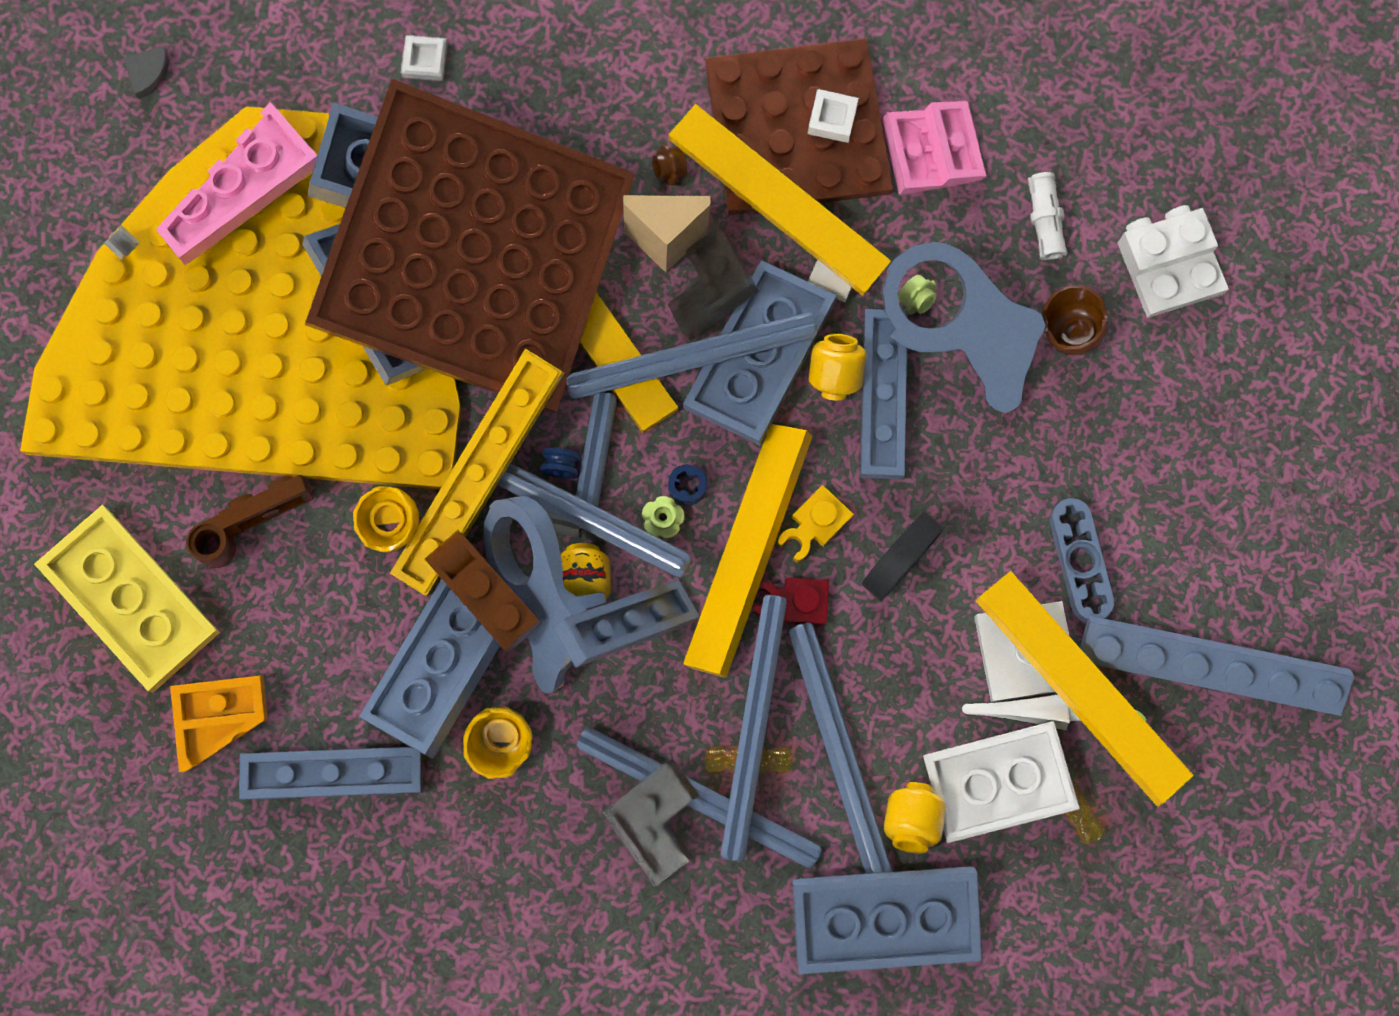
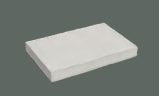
[923,721,1080,843]

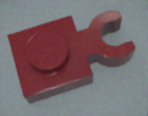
[752,577,829,626]

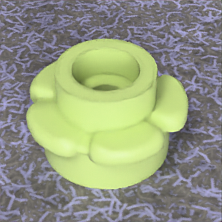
[898,275,937,315]
[642,496,685,538]

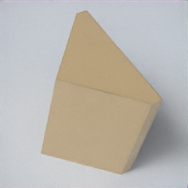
[623,195,710,272]

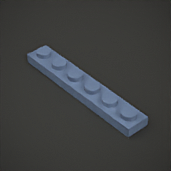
[1080,615,1354,716]

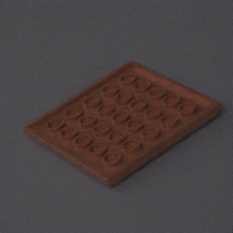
[305,78,636,414]

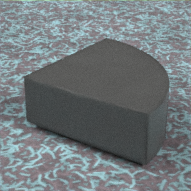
[124,46,168,99]

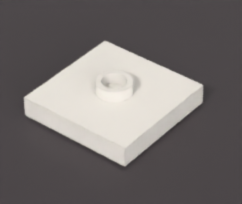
[974,601,1069,702]

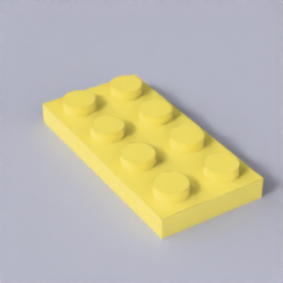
[34,505,220,693]

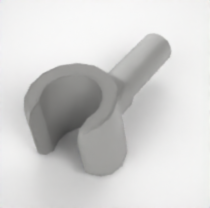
[104,226,140,260]

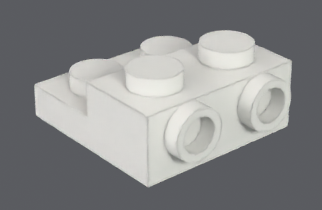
[1118,205,1229,318]

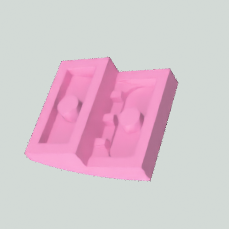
[881,101,986,195]

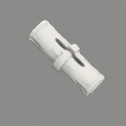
[1028,172,1067,260]

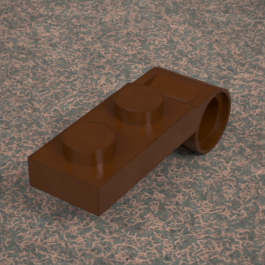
[186,475,314,568]
[425,530,542,653]

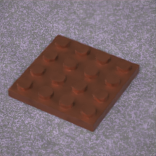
[705,38,893,215]

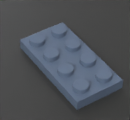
[683,260,837,446]
[359,580,525,759]
[792,866,982,974]

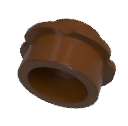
[652,144,687,186]

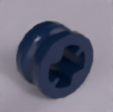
[540,448,581,479]
[668,464,707,506]

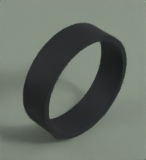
[861,511,945,602]

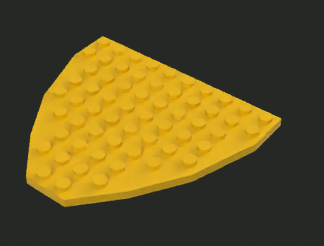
[20,106,461,490]

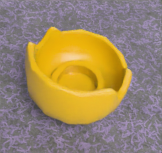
[353,486,419,553]
[463,706,533,779]

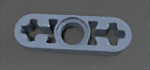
[1049,498,1114,623]

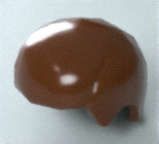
[1042,285,1109,355]

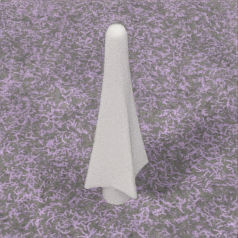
[962,694,1081,730]

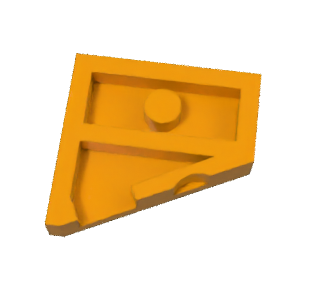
[170,675,268,772]

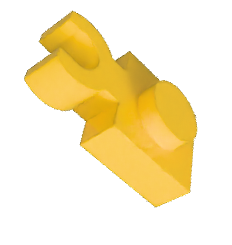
[777,485,854,563]

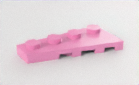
[156,102,317,266]

